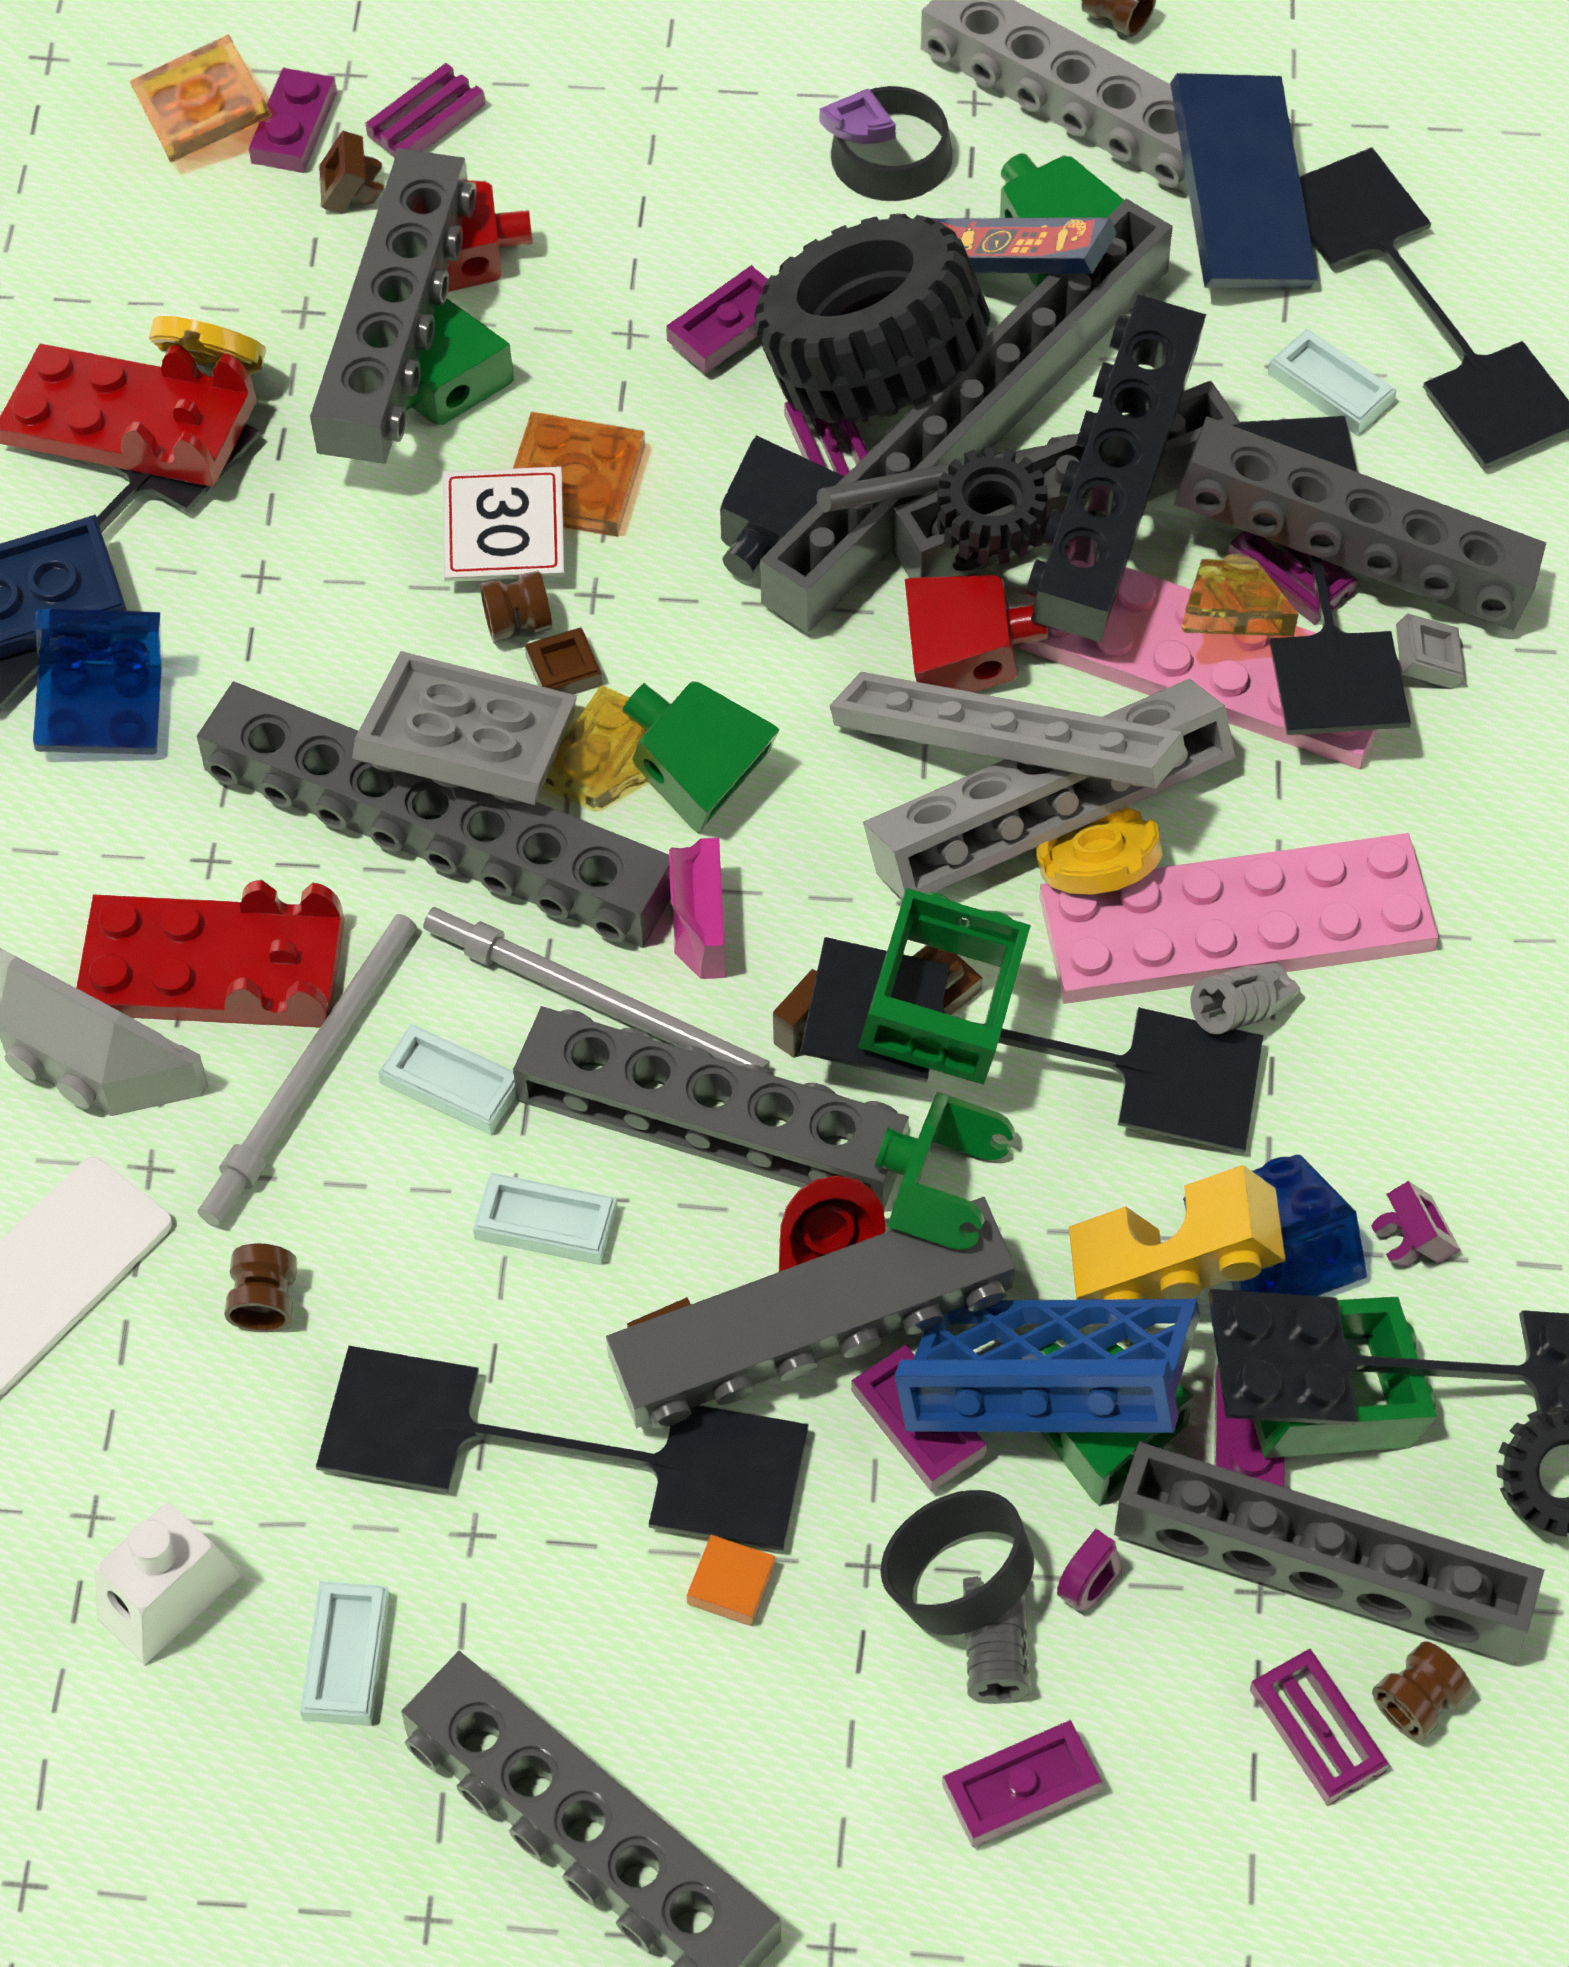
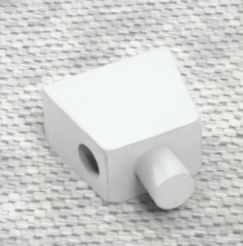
[95,1502,242,1666]

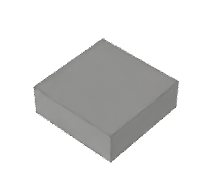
[1396,613,1464,689]

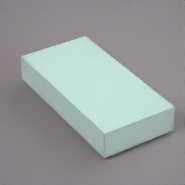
[1268,328,1397,436]
[378,1024,516,1136]
[473,1172,618,1265]
[300,1581,390,1726]

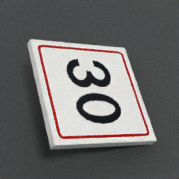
[442,467,565,582]

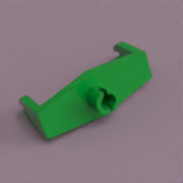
[874,1092,1015,1249]

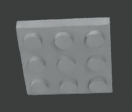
[352,651,577,805]

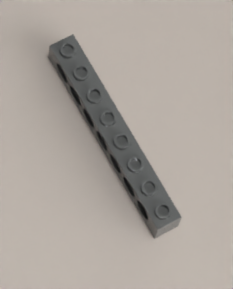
[197,681,671,948]

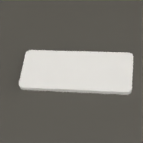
[0,1156,172,1398]

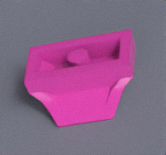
[669,838,726,979]

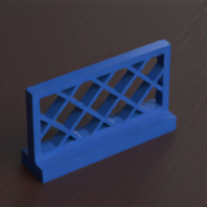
[894,1299,1200,1433]

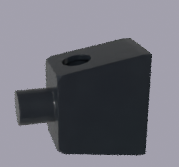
[720,435,845,580]

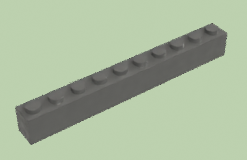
[760,198,1173,634]

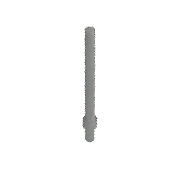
[423,907,770,1069]
[197,914,417,1226]

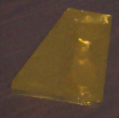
[1181,554,1299,637]
[542,685,648,812]

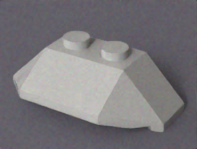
[0,948,209,1116]

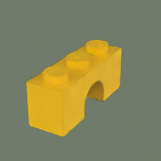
[1069,1165,1285,1300]

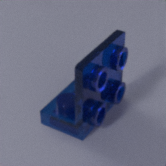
[33,608,163,755]
[1183,1154,1368,1296]

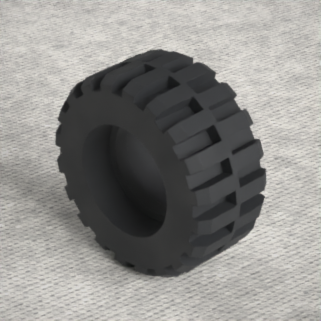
[754,214,990,424]

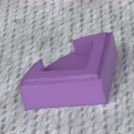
[819,88,896,144]

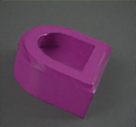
[1057,1528,1122,1611]

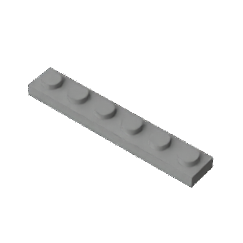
[829,671,1186,789]

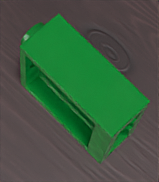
[858,888,1031,1085]
[1253,1296,1437,1458]

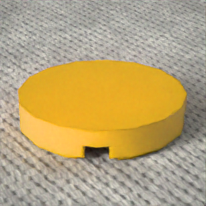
[148,316,266,374]
[1036,807,1163,895]

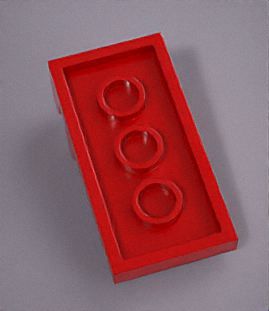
[0,343,257,487]
[76,880,345,1028]

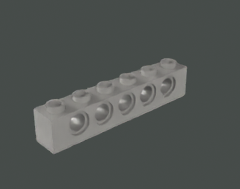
[920,0,1189,196]
[863,678,1236,899]

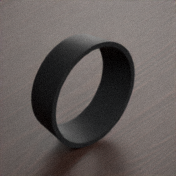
[830,86,953,201]
[880,1490,1034,1635]

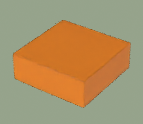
[686,1535,776,1626]

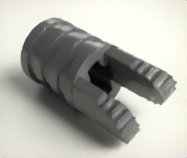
[963,1576,1031,1704]

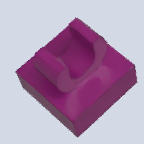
[1371,1181,1461,1267]

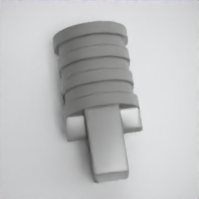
[1190,963,1301,1034]

